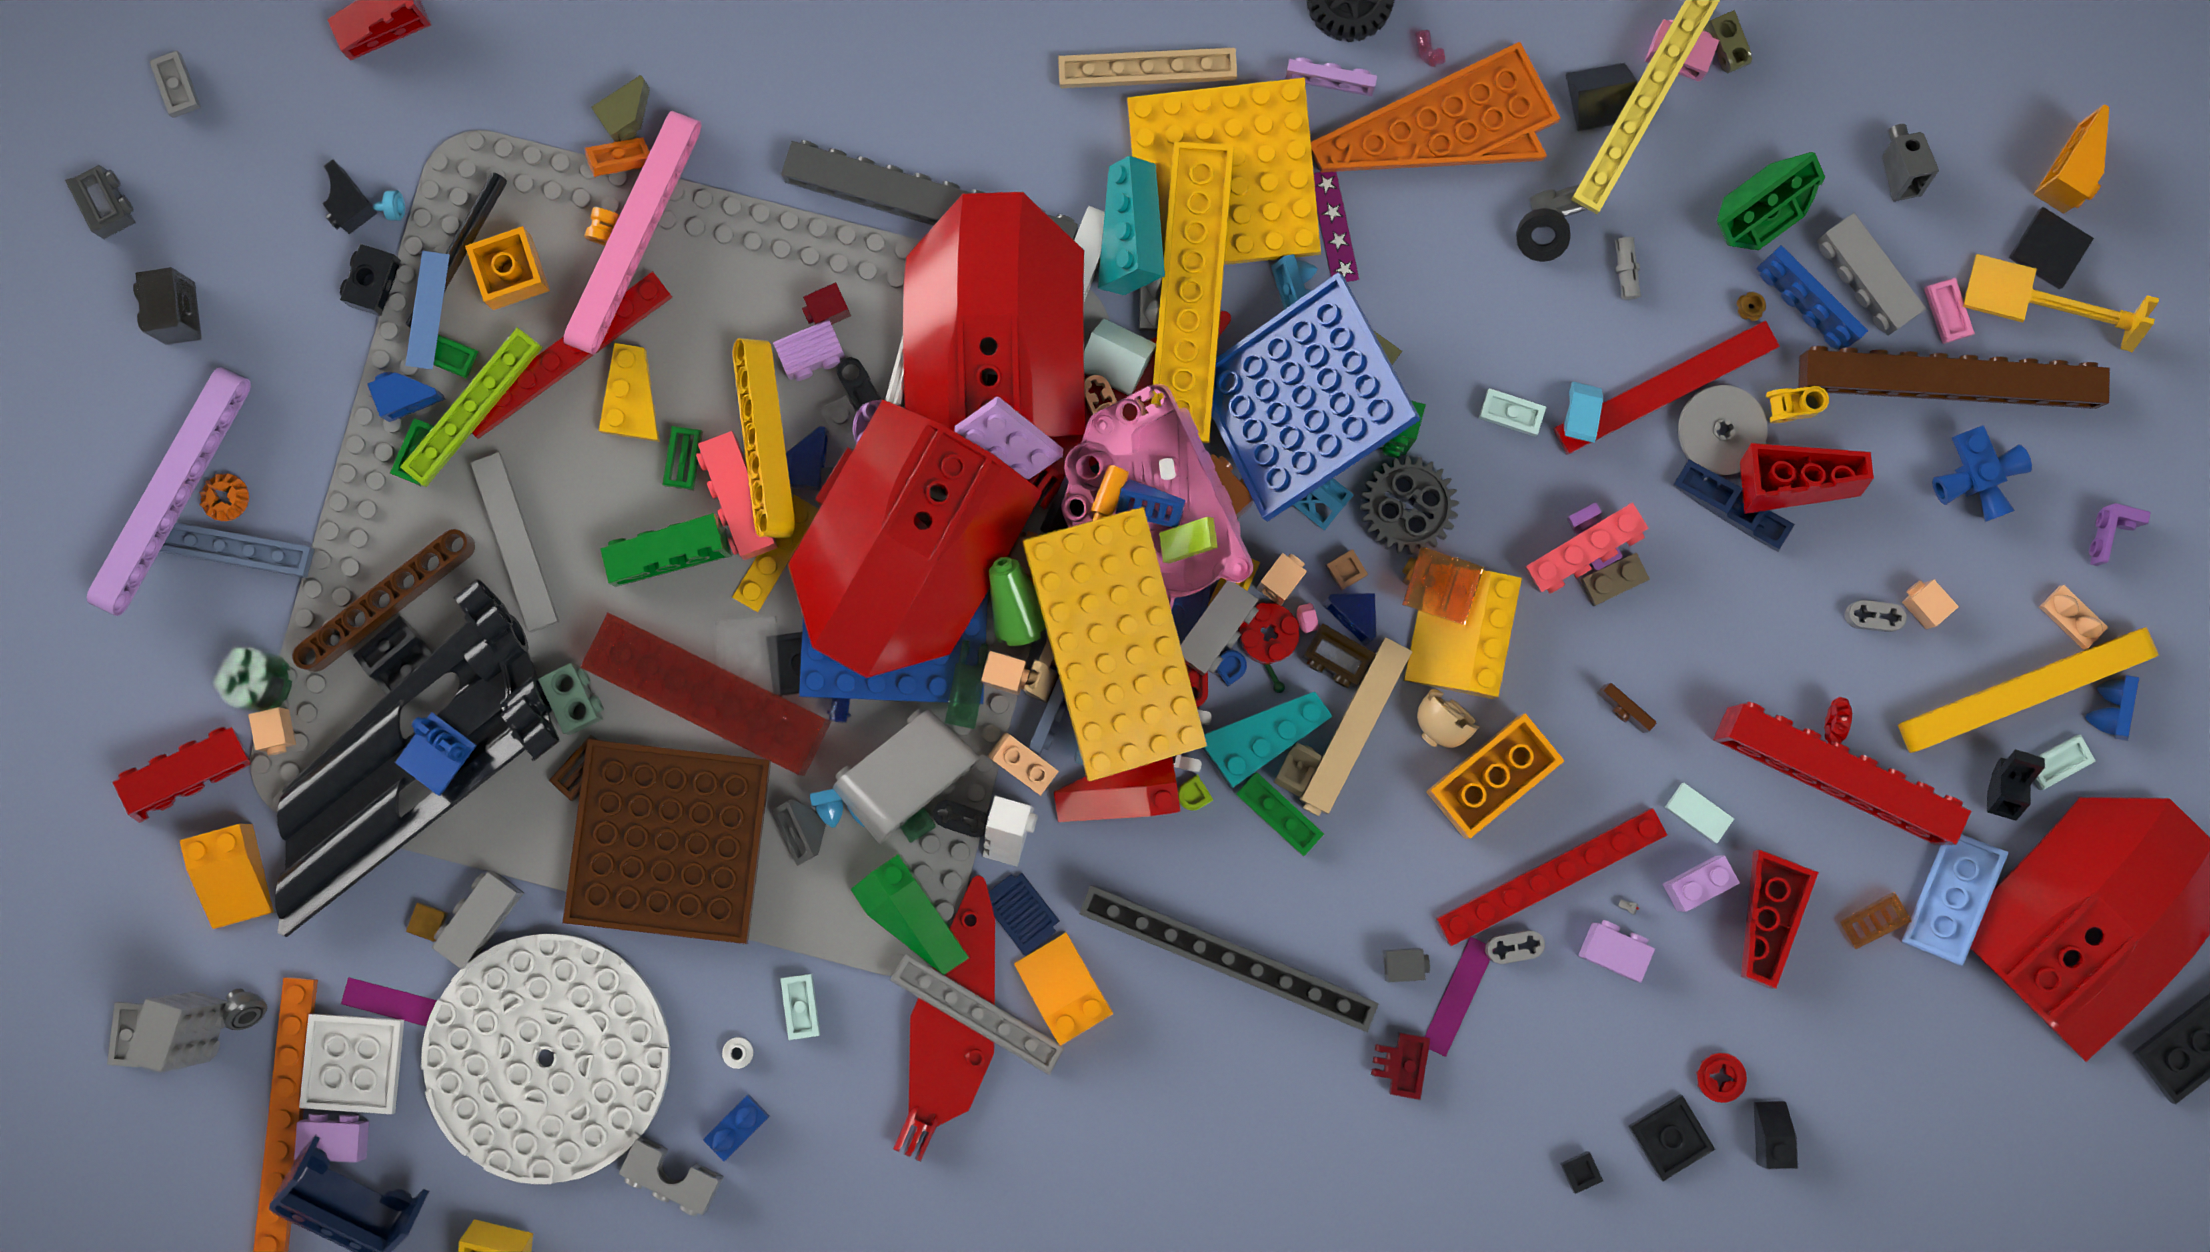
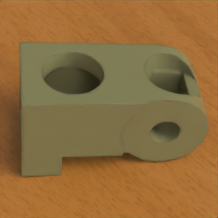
[1703,10,1752,73]

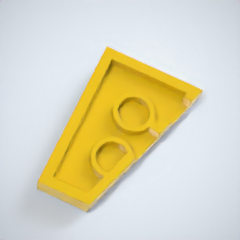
[598,343,660,442]

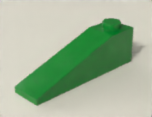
[850,854,969,975]

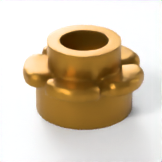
[1736,292,1766,321]

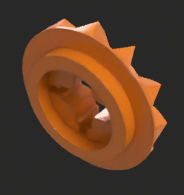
[199,473,249,521]

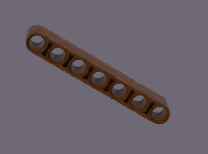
[292,529,475,672]

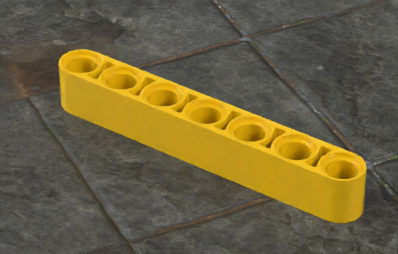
[732,338,795,538]

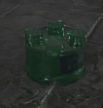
[213,647,292,712]

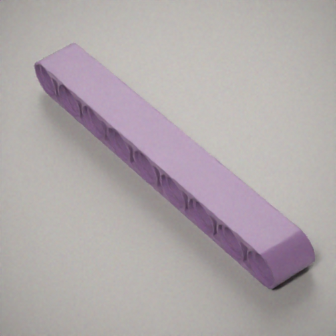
[87,367,251,616]

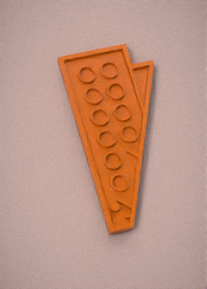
[1311,41,1561,172]

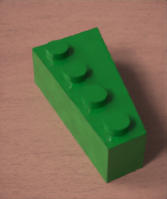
[600,513,732,587]

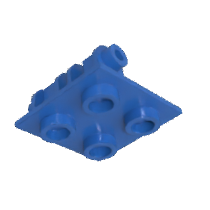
[395,712,476,796]

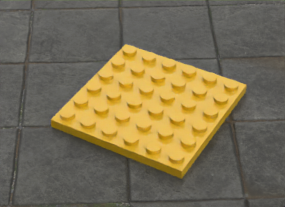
[1127,78,1321,265]

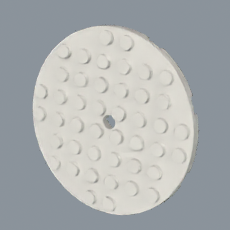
[421,934,671,1184]

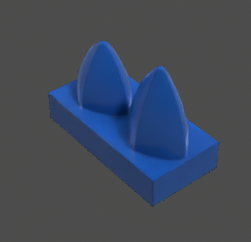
[2085,675,2139,741]
[703,1094,770,1162]

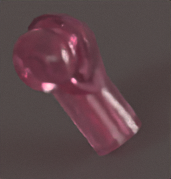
[1415,30,1446,67]

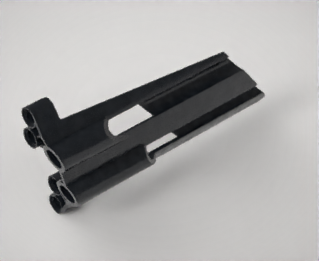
[275,579,560,937]

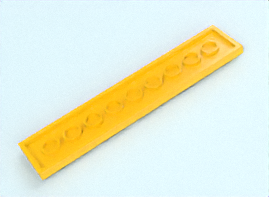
[1151,141,1234,443]

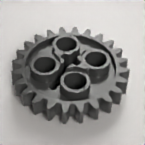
[1360,456,1459,555]

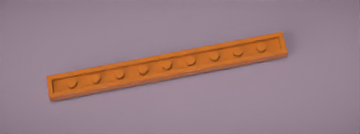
[253,977,318,1252]

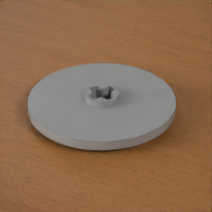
[1678,385,1768,475]

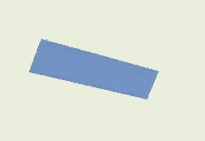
[405,251,450,370]

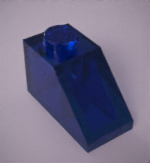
[786,426,829,491]

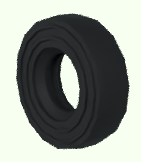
[1516,208,1571,262]

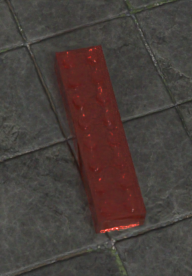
[580,612,832,776]

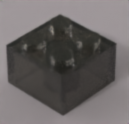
[133,267,202,345]

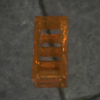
[1840,891,1912,949]

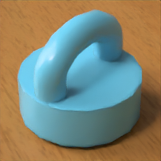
[372,191,405,221]

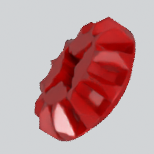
[1824,697,1852,744]
[1696,1053,1747,1103]

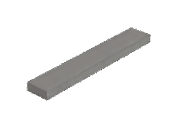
[470,452,559,633]
[890,953,1065,1075]

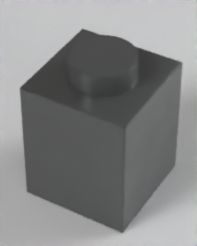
[1383,948,1430,982]

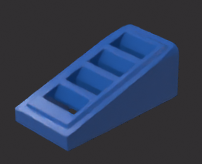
[1115,479,1186,528]

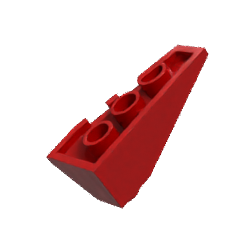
[1054,757,1181,822]

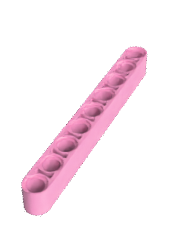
[564,111,701,355]

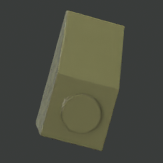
[591,75,650,142]

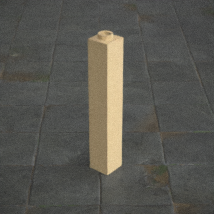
[1299,637,1412,817]

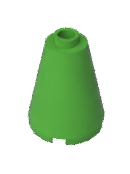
[989,557,1046,646]

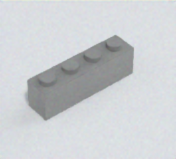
[1817,213,1926,336]

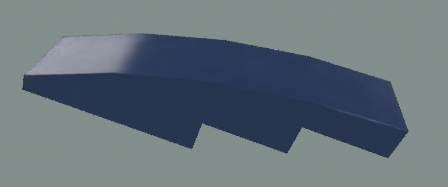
[1673,459,1795,552]

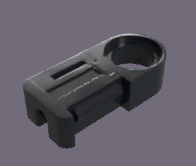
[837,357,882,410]

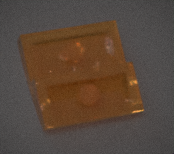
[1402,547,1484,625]

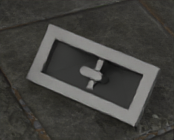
[771,799,826,866]

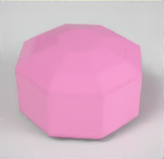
[1296,603,1319,634]

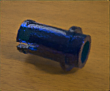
[827,698,851,723]

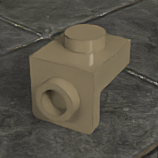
[1273,743,1322,797]

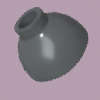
[223,988,267,1030]

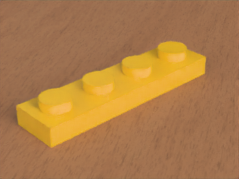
[732,495,819,612]

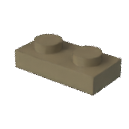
[1580,552,1650,606]

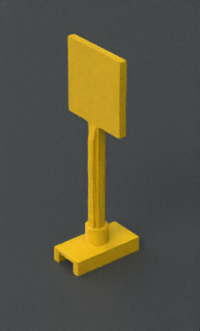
[1963,254,2159,352]

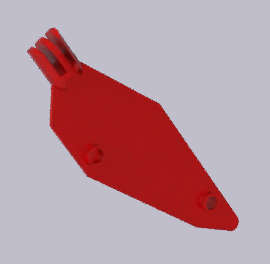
[893,875,995,1162]

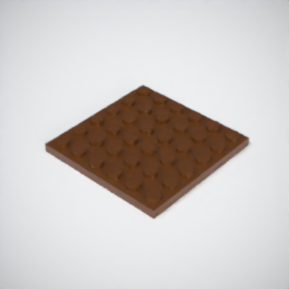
[562,739,771,944]

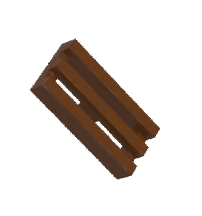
[549,735,597,801]

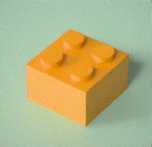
[465,226,550,310]

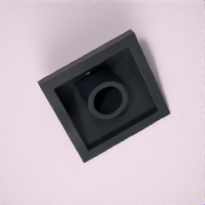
[1566,63,1637,131]

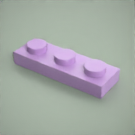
[1285,58,1377,97]

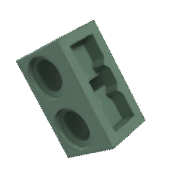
[538,663,604,735]

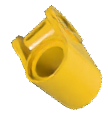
[1766,386,1829,424]

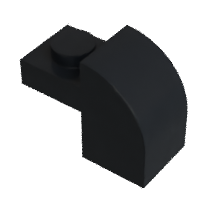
[1987,749,2045,821]

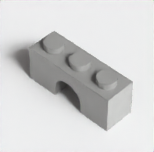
[619,1136,724,1216]

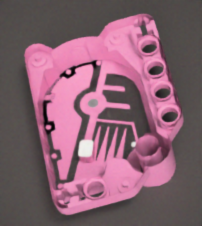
[1062,384,1253,609]

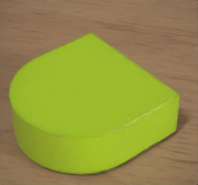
[1178,774,1213,811]

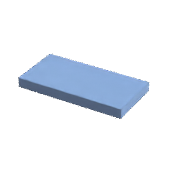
[1902,834,2009,967]

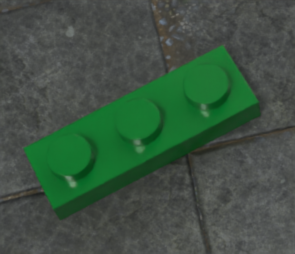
[1235,772,1324,857]

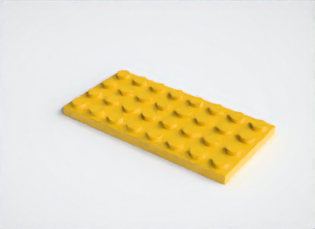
[1022,507,1207,781]

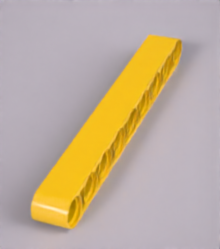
[1897,627,2159,753]

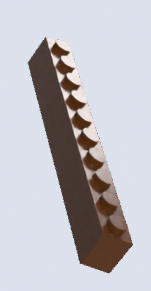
[1798,346,2110,409]

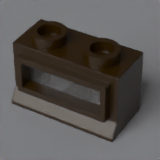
[1303,623,1376,689]

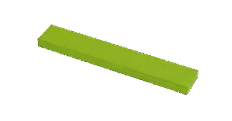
[400,327,543,487]

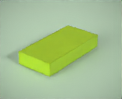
[1159,517,1218,563]

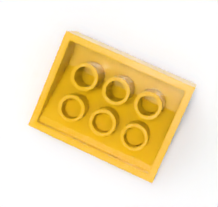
[1404,563,1522,699]

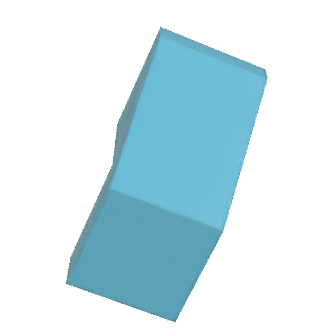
[1563,381,1603,443]

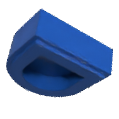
[1216,650,1247,687]

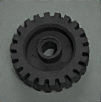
[1307,0,1395,42]

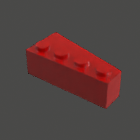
[1740,443,1874,514]
[112,727,251,823]
[1741,849,1819,989]

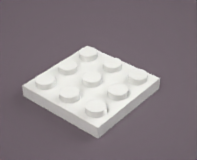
[299,1014,404,1114]

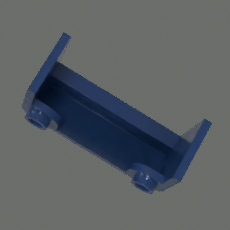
[269,1135,429,1252]

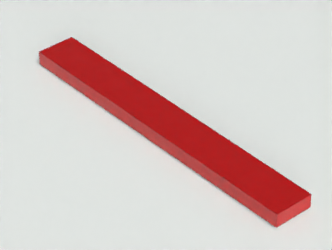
[1553,320,1780,455]

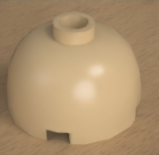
[1417,689,1479,748]

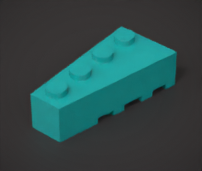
[1098,156,1165,295]
[1202,691,1332,788]

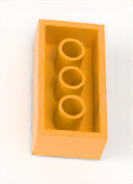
[1426,713,1565,839]

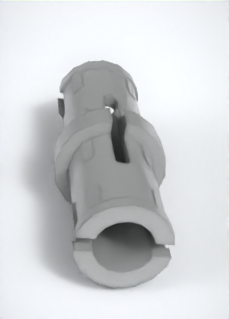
[1615,237,1641,300]

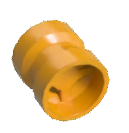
[584,207,620,246]

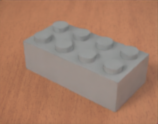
[125,991,227,1072]

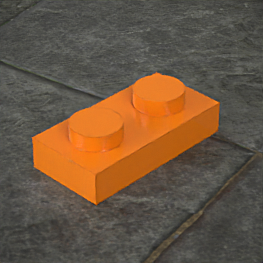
[585,137,650,177]

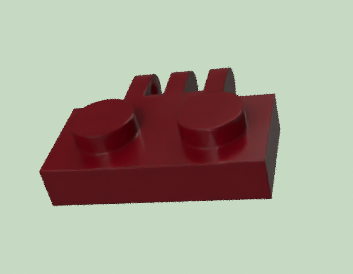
[1371,1032,1431,1100]

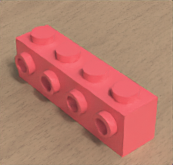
[696,431,778,561]
[1525,502,1649,594]

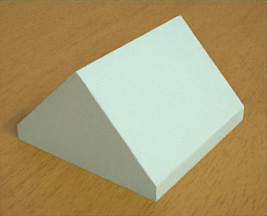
[1084,319,1156,396]

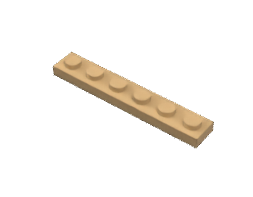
[1058,48,1237,88]

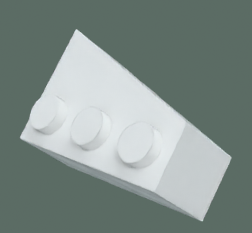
[983,796,1038,867]

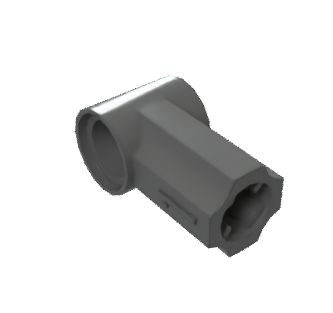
[1529,184,1588,228]

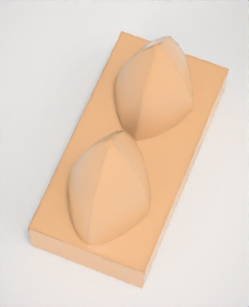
[2039,585,2108,650]

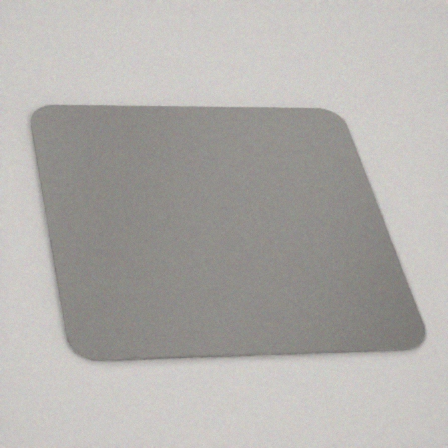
[250,130,1109,976]

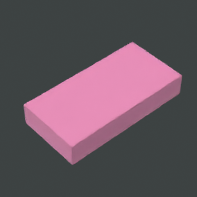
[1924,278,1975,344]

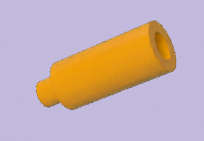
[1091,465,1129,521]

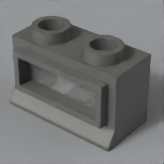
[65,165,136,239]

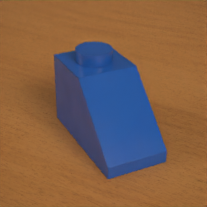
[367,372,445,422]

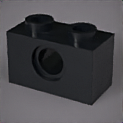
[340,244,401,316]

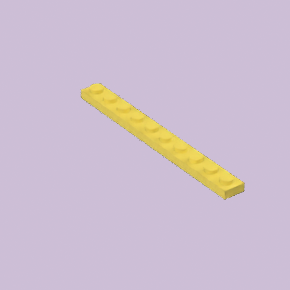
[1571,0,1720,214]

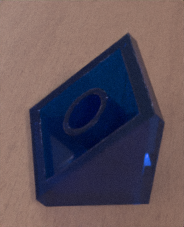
[1322,593,1376,646]

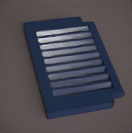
[989,873,1060,956]

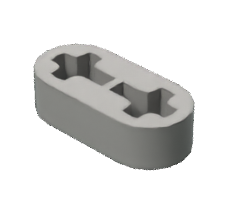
[1845,600,1907,632]
[1485,930,1545,964]

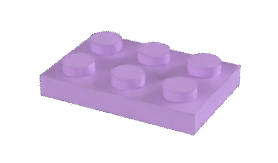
[954,396,1063,480]

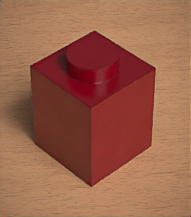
[802,282,851,325]

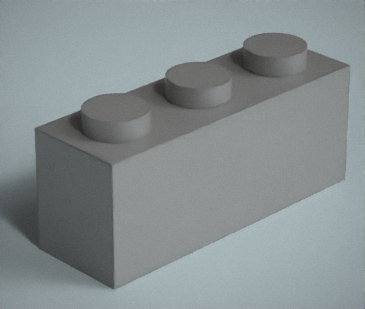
[1180,580,1259,676]
[431,871,524,969]

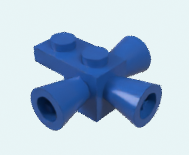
[1932,425,2032,522]

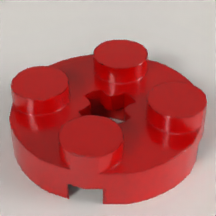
[1238,603,1299,664]

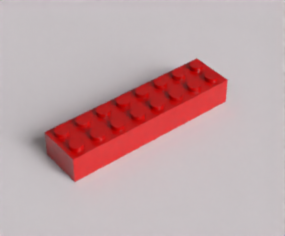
[1713,702,1971,845]

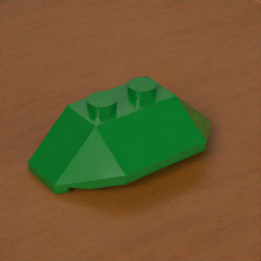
[1717,152,1826,251]

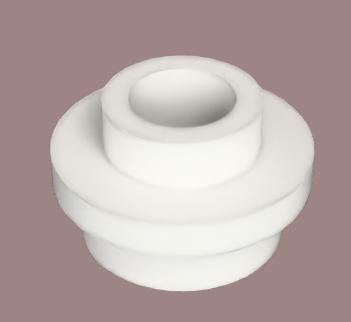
[722,1037,754,1069]

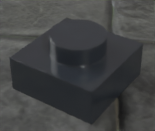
[1560,1151,1603,1194]

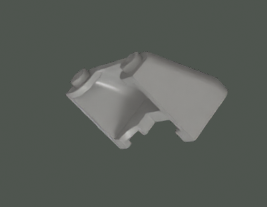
[833,709,980,844]

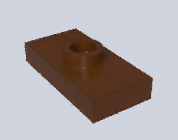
[1597,683,1657,733]

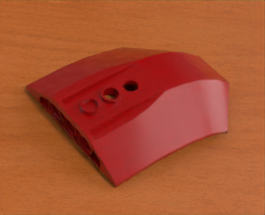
[903,192,1086,437]
[788,399,1042,678]
[1970,797,2210,1062]

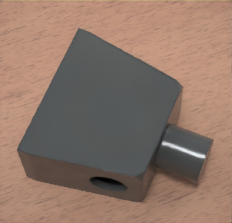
[1882,124,1939,202]

